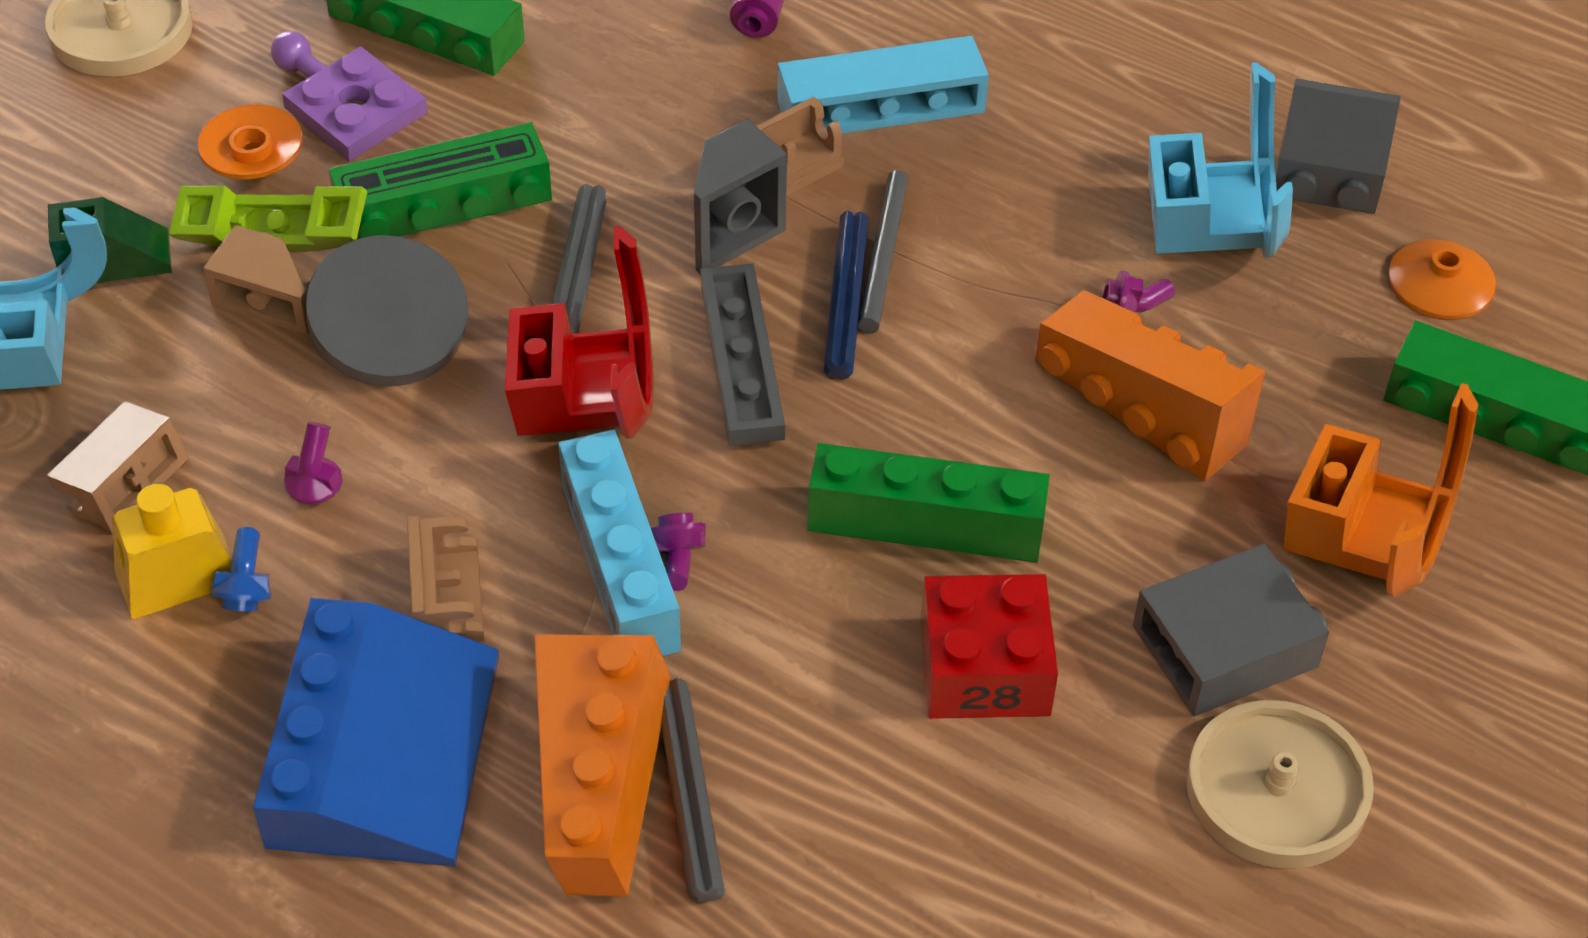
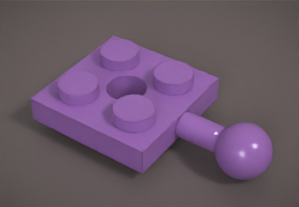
[271,31,427,162]

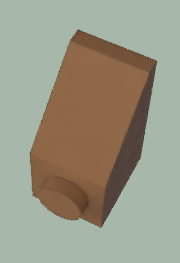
[203,225,309,335]

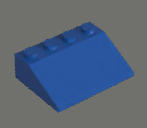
[253,598,499,866]

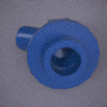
[210,527,271,611]

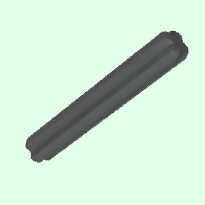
[552,184,607,334]
[661,678,725,903]

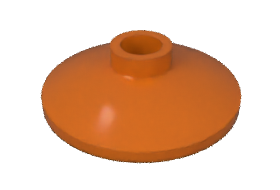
[198,104,303,180]
[1388,239,1496,320]

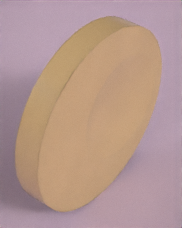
[45,0,193,77]
[1186,700,1374,869]

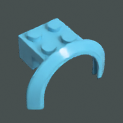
[1149,62,1293,258]
[0,208,107,390]

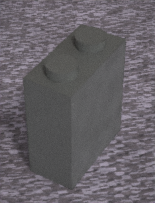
[1133,543,1329,717]

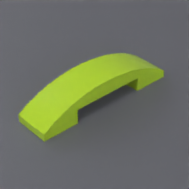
[169,186,367,252]

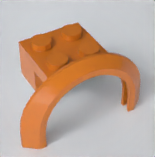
[1283,383,1478,598]

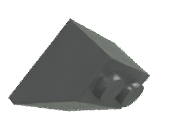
[1275,78,1401,214]
[694,119,787,274]

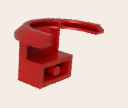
[505,226,653,439]

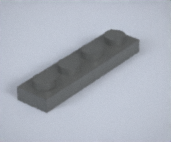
[700,263,785,446]

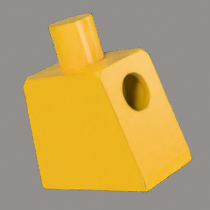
[112,484,232,620]

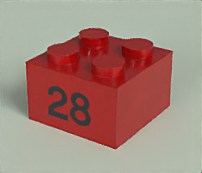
[921,574,1058,719]

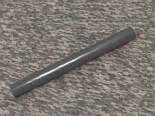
[858,170,908,333]

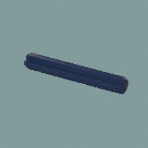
[824,210,868,379]

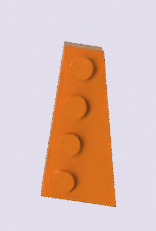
[1035,290,1266,481]
[534,634,671,897]

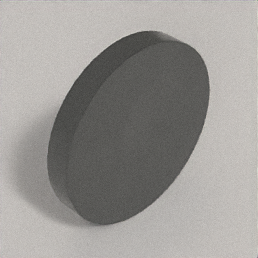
[306,235,468,386]

